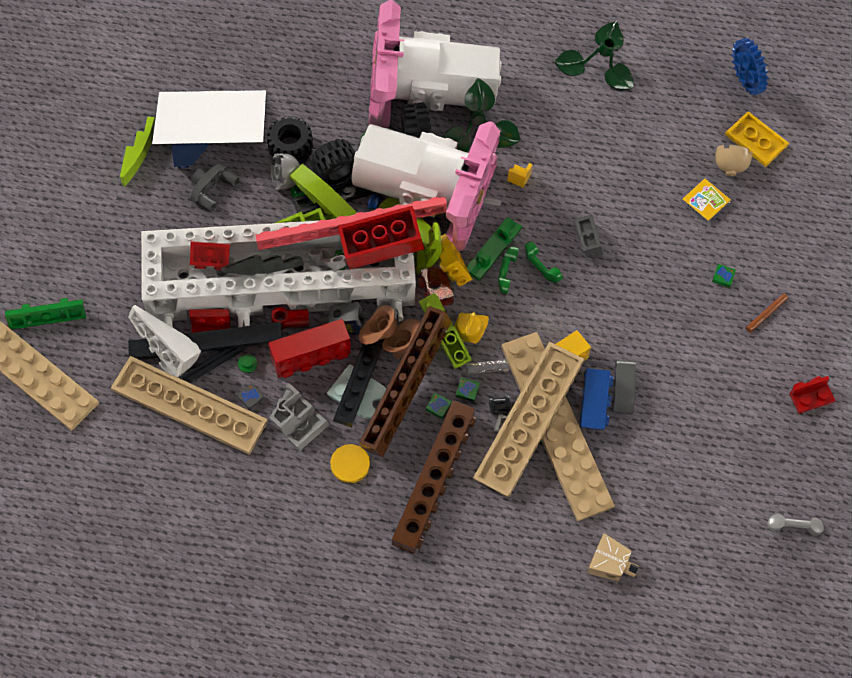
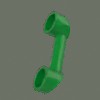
[525,241,563,283]
[498,246,519,294]

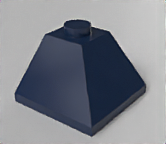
[171,143,209,169]

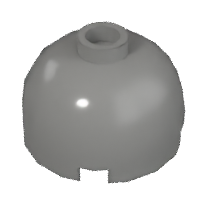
[271,154,300,190]

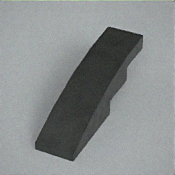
[221,254,304,275]

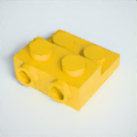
[439,234,472,287]

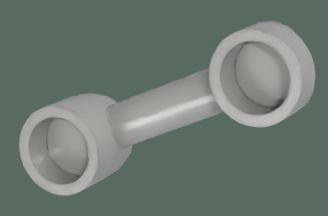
[308,248,347,272]
[767,514,824,536]

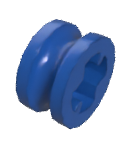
[367,193,382,210]

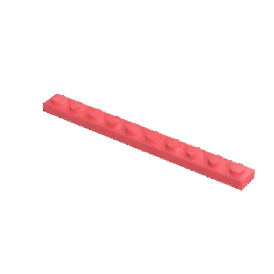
[256,197,447,251]

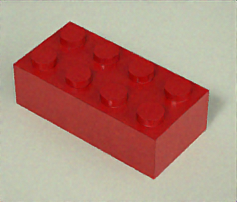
[338,205,424,269]
[268,319,351,378]

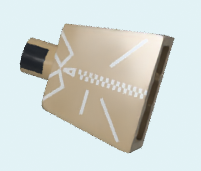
[587,533,639,582]

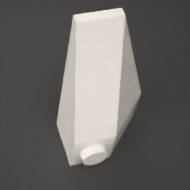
[128,305,201,378]

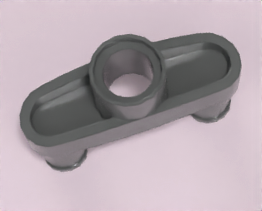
[190,163,240,212]

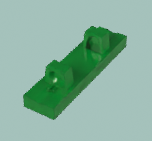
[467,217,522,281]
[5,298,86,330]

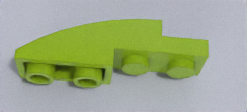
[418,293,472,369]

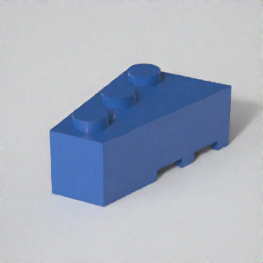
[580,368,613,430]

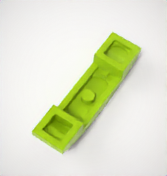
[413,223,442,275]

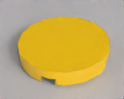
[330,444,370,483]

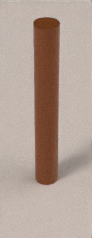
[745,293,788,333]

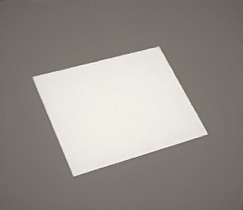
[152,91,266,144]

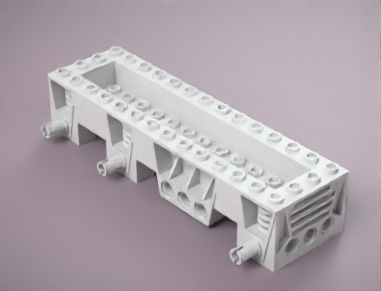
[141,221,416,328]

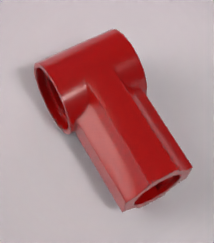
[271,307,309,330]

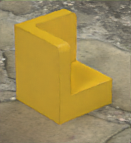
[507,163,533,188]

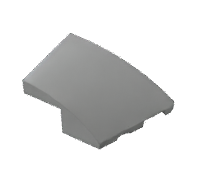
[269,383,329,451]

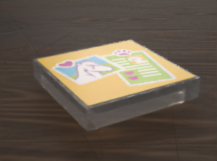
[680,178,732,225]

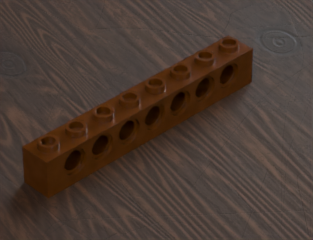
[359,306,452,458]
[392,400,477,554]

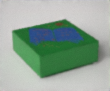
[712,264,736,288]
[456,378,480,402]
[425,393,452,419]

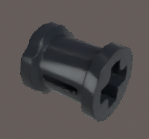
[489,395,511,414]

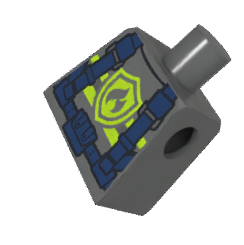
[319,302,365,335]

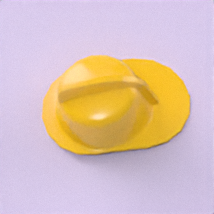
[454,312,489,344]

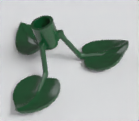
[555,21,634,90]
[442,78,521,152]

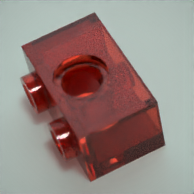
[418,265,454,306]

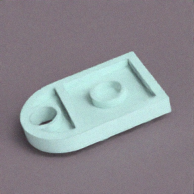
[327,364,386,419]

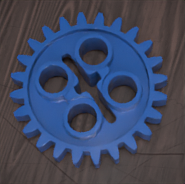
[731,37,769,95]

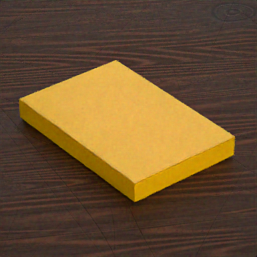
[725,111,789,167]

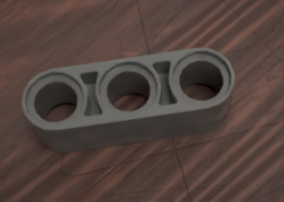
[613,360,636,414]

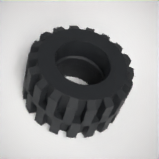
[401,102,431,138]
[267,116,313,164]
[309,139,355,186]

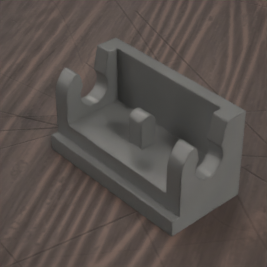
[574,214,603,257]

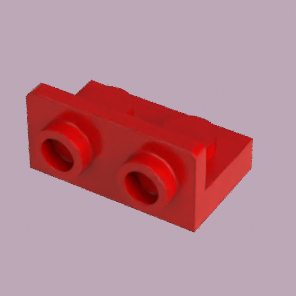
[189,241,230,270]
[189,309,231,333]
[789,376,836,414]

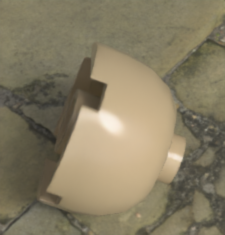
[715,145,753,176]

